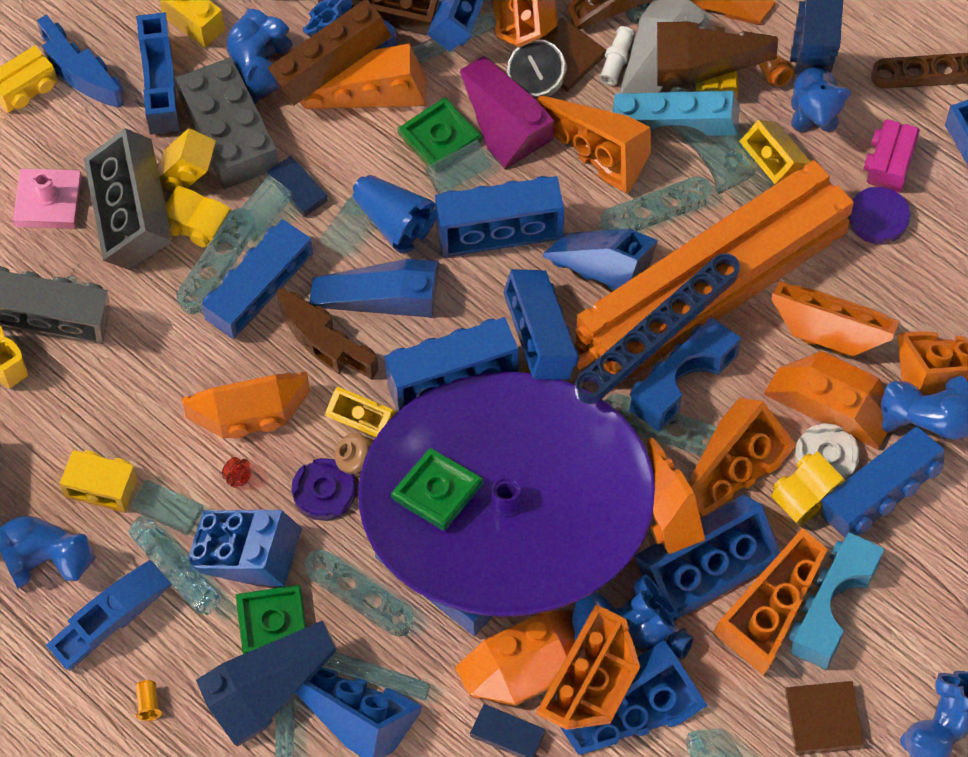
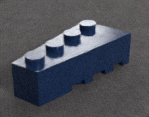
[790,0,843,74]

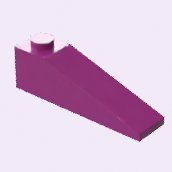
[460,56,554,170]

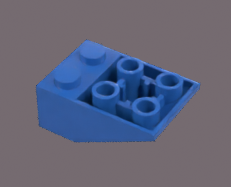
[543,228,658,290]
[185,510,302,587]

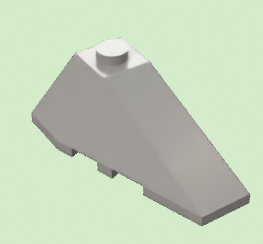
[619,0,713,94]

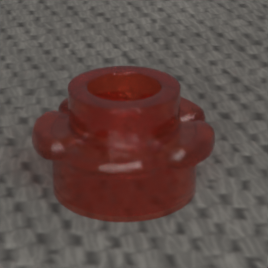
[222,457,251,488]

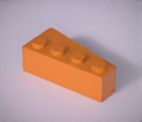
[300,44,427,109]
[713,528,828,676]

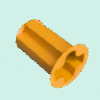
[136,680,162,721]

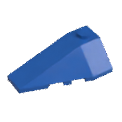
[295,665,422,757]

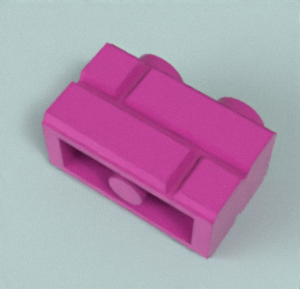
[863,119,920,192]

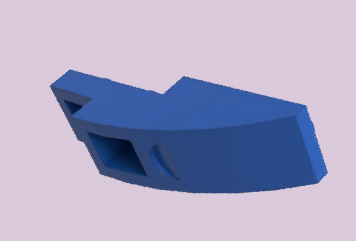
[37,15,123,108]
[46,560,172,671]

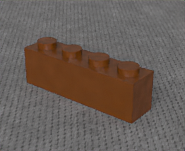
[268,0,392,106]
[318,0,439,34]

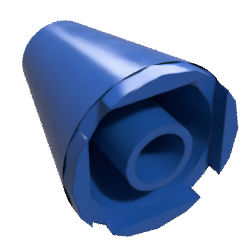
[353,175,436,254]

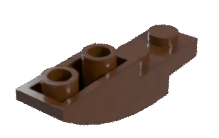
[277,288,379,380]

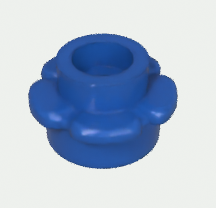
[666,628,694,660]

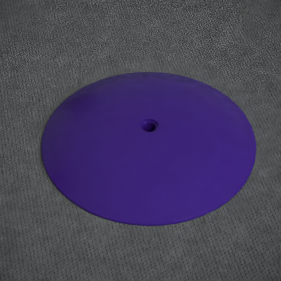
[358,372,655,617]

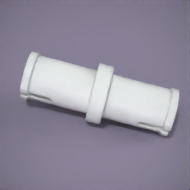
[599,26,635,86]

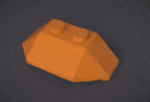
[493,0,558,47]
[771,281,900,356]
[764,351,888,450]
[182,371,310,439]
[536,604,640,730]
[455,610,575,706]

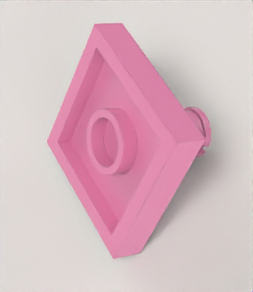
[13,169,82,229]

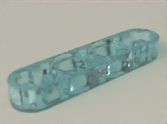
[600,176,711,231]
[177,208,256,314]
[605,394,717,456]
[128,516,220,615]
[305,550,414,636]

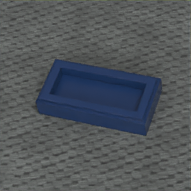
[267,156,328,217]
[470,704,545,757]

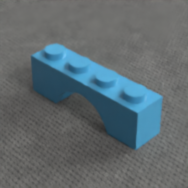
[613,91,740,136]
[788,532,885,670]

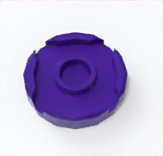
[848,187,910,244]
[291,458,356,521]

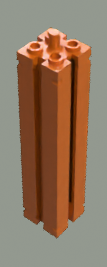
[574,159,854,389]

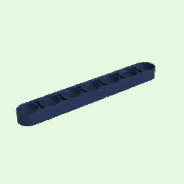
[575,253,740,404]

